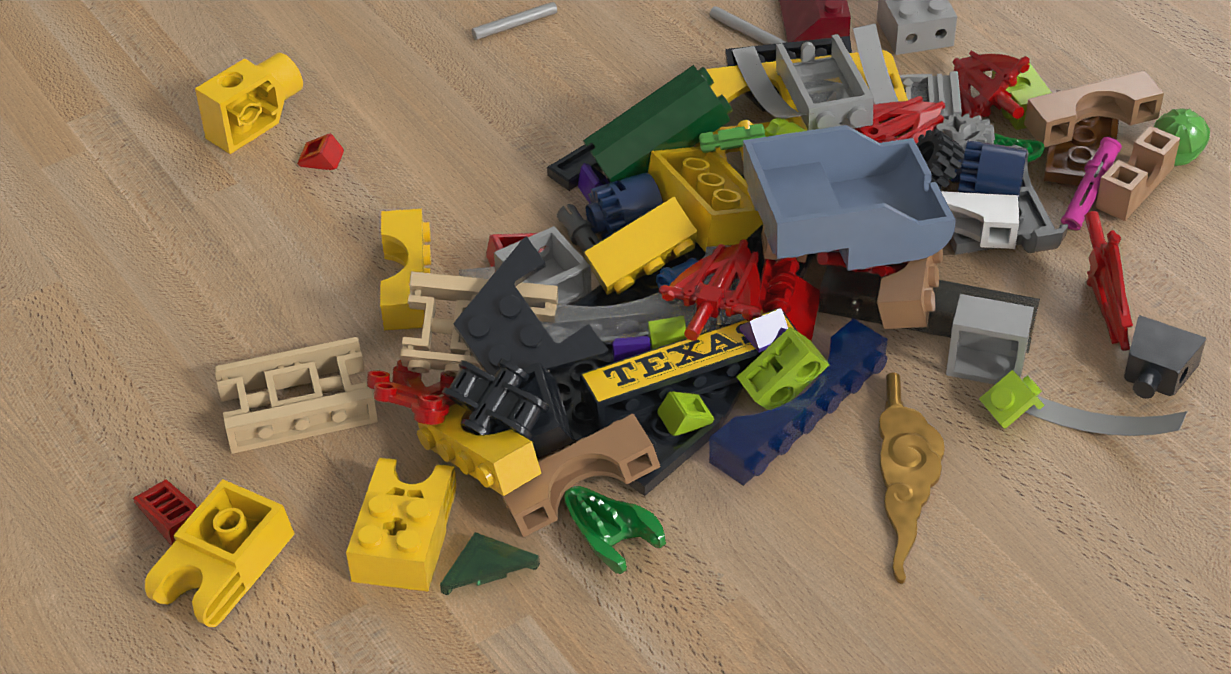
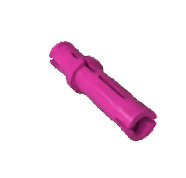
[1061,137,1122,231]

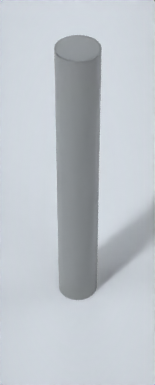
[471,2,557,40]
[710,6,786,45]

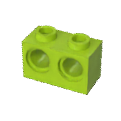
[737,327,830,415]

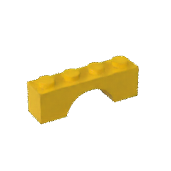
[380,208,432,331]
[417,404,542,496]

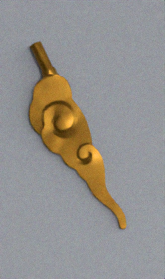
[878,372,945,584]

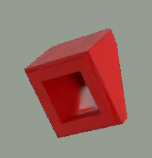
[297,133,344,170]

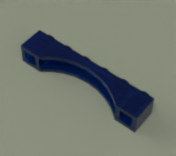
[709,318,888,486]

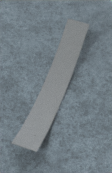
[853,24,899,137]
[732,46,814,119]
[995,376,1188,436]

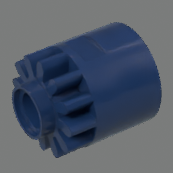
[951,140,1027,200]
[585,172,663,241]

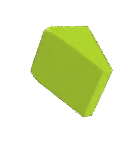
[648,316,687,350]
[658,392,715,436]

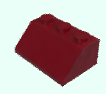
[778,0,851,42]

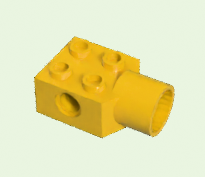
[195,52,303,154]

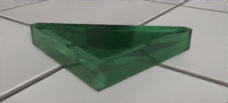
[440,532,540,595]

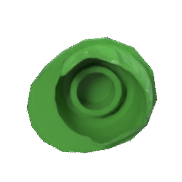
[1154,108,1210,166]

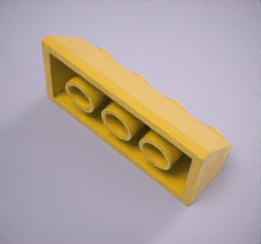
[648,146,763,253]

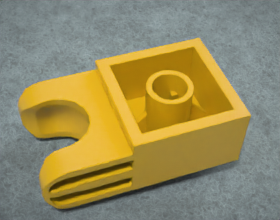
[346,458,457,592]
[145,479,295,627]

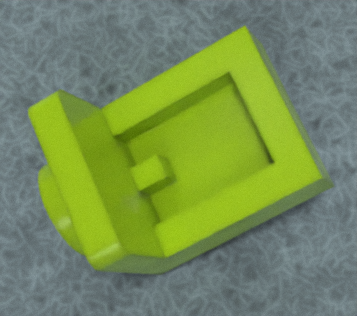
[979,370,1045,429]

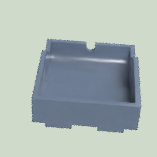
[743,125,956,271]

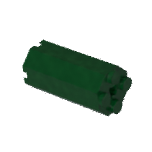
[583,65,733,183]

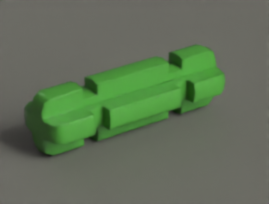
[699,124,766,153]

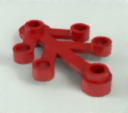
[367,360,456,425]

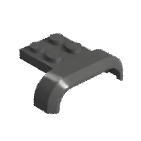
[949,145,1068,255]

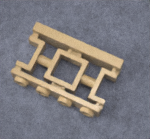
[400,271,558,377]
[214,337,378,454]

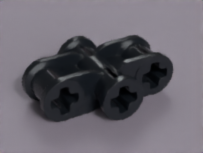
[441,358,550,440]

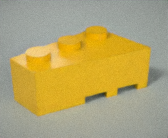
[584,197,697,295]

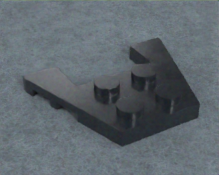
[453,236,608,376]

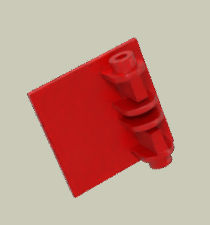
[758,257,821,342]

